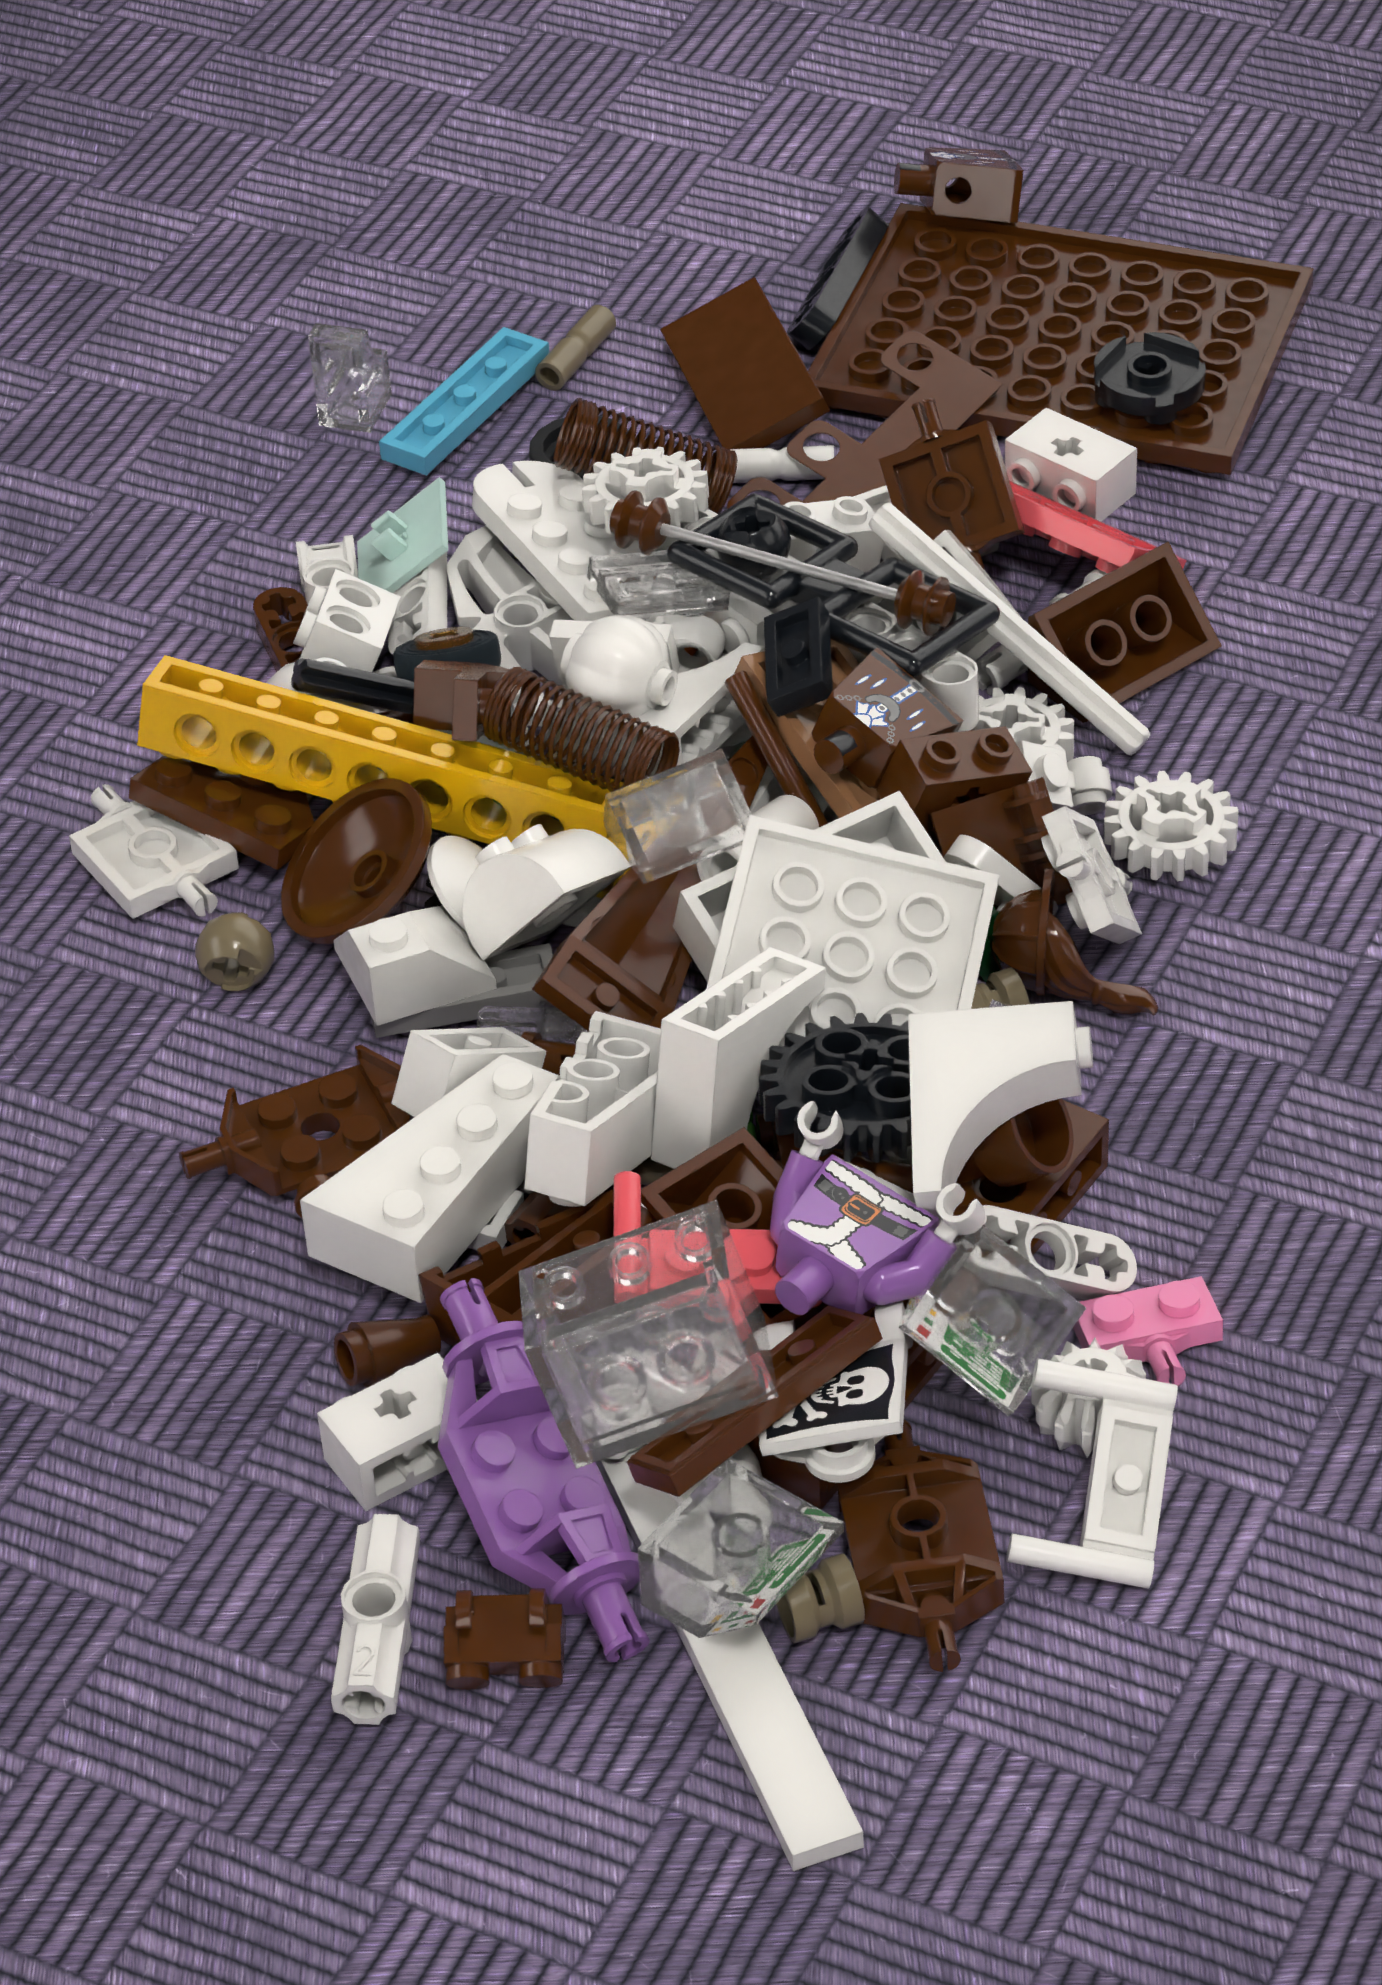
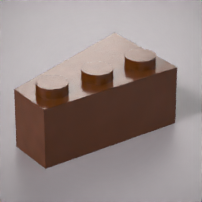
[419,1190,661,1372]

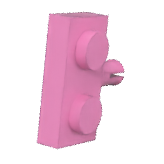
[1071,1276,1223,1386]

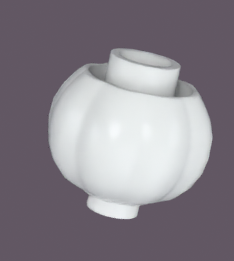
[560,615,678,727]

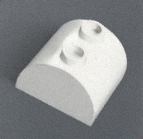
[462,824,631,961]

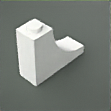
[547,642,765,786]
[651,947,826,1169]
[908,1001,1093,1224]

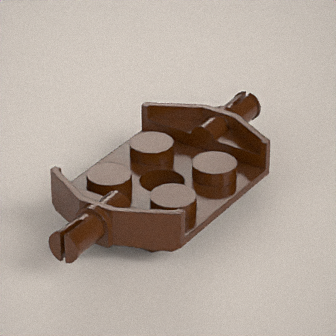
[179,1044,414,1196]
[837,1420,1005,1672]

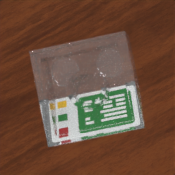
[899,1224,1086,1416]
[638,1459,844,1638]

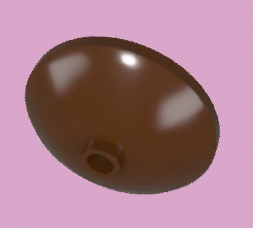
[281,778,432,944]

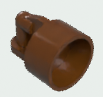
[956,1098,1074,1187]

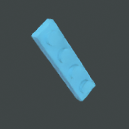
[379,327,549,476]

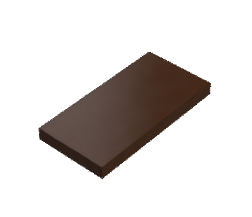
[660,277,830,449]

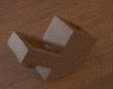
[413,660,511,741]

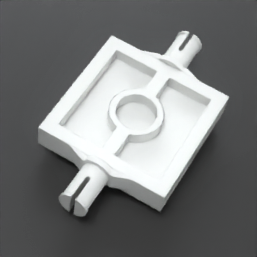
[69,784,239,919]
[1041,806,1142,944]

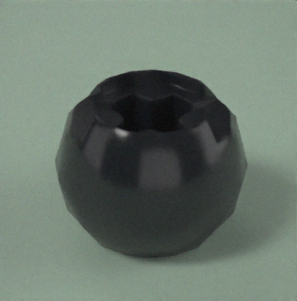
[717,506,791,579]

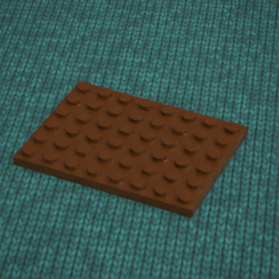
[808,203,1314,475]

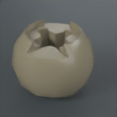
[195,912,274,991]

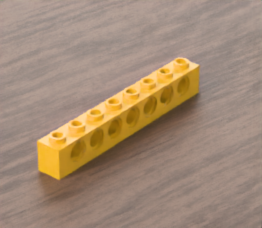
[137,655,625,844]

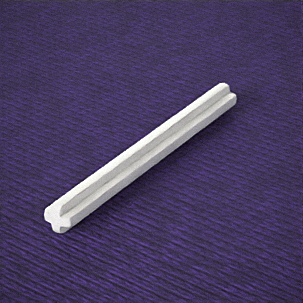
[868,503,1150,756]

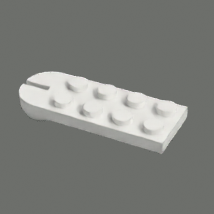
[472,461,694,621]

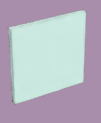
[357,477,448,593]

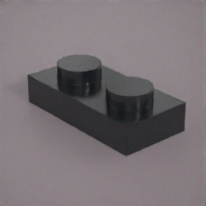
[764,596,833,717]

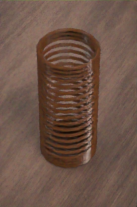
[554,398,738,514]
[482,667,680,807]

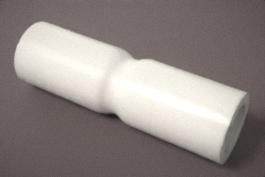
[730,445,834,483]

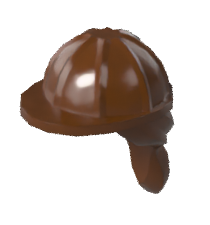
[991,867,1159,1016]

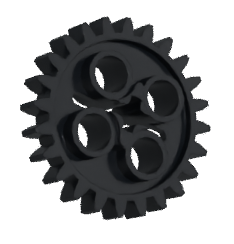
[759,1013,912,1162]

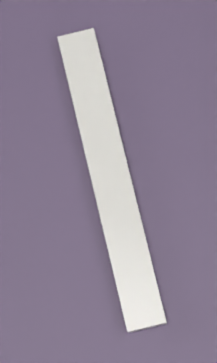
[587,1411,864,1871]

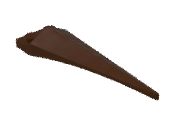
[532,735,768,1032]

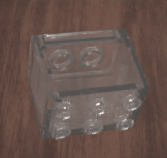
[519,1200,779,1469]

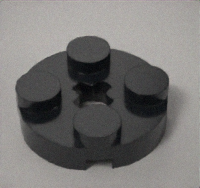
[1094,332,1206,425]

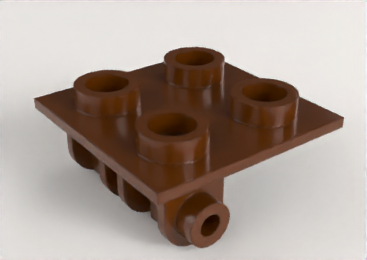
[929,777,1073,910]

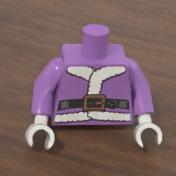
[770,1101,985,1315]

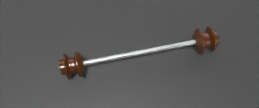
[609,490,956,636]

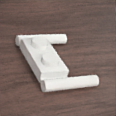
[1006,1358,1178,1589]

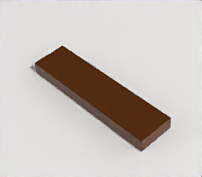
[627,1305,883,1497]

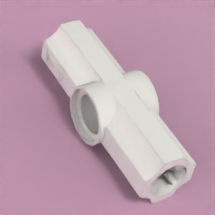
[331,1514,420,1725]

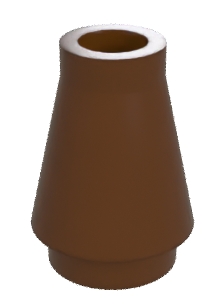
[334,1315,441,1388]

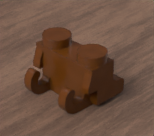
[443,1588,566,1690]

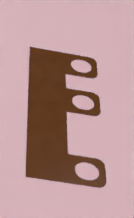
[727,331,1003,509]

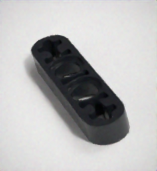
[787,206,889,351]

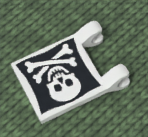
[759,1302,913,1456]

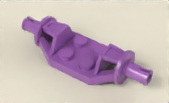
[438,1278,650,1662]

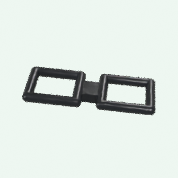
[667,493,1000,677]

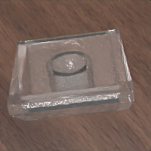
[603,748,752,884]

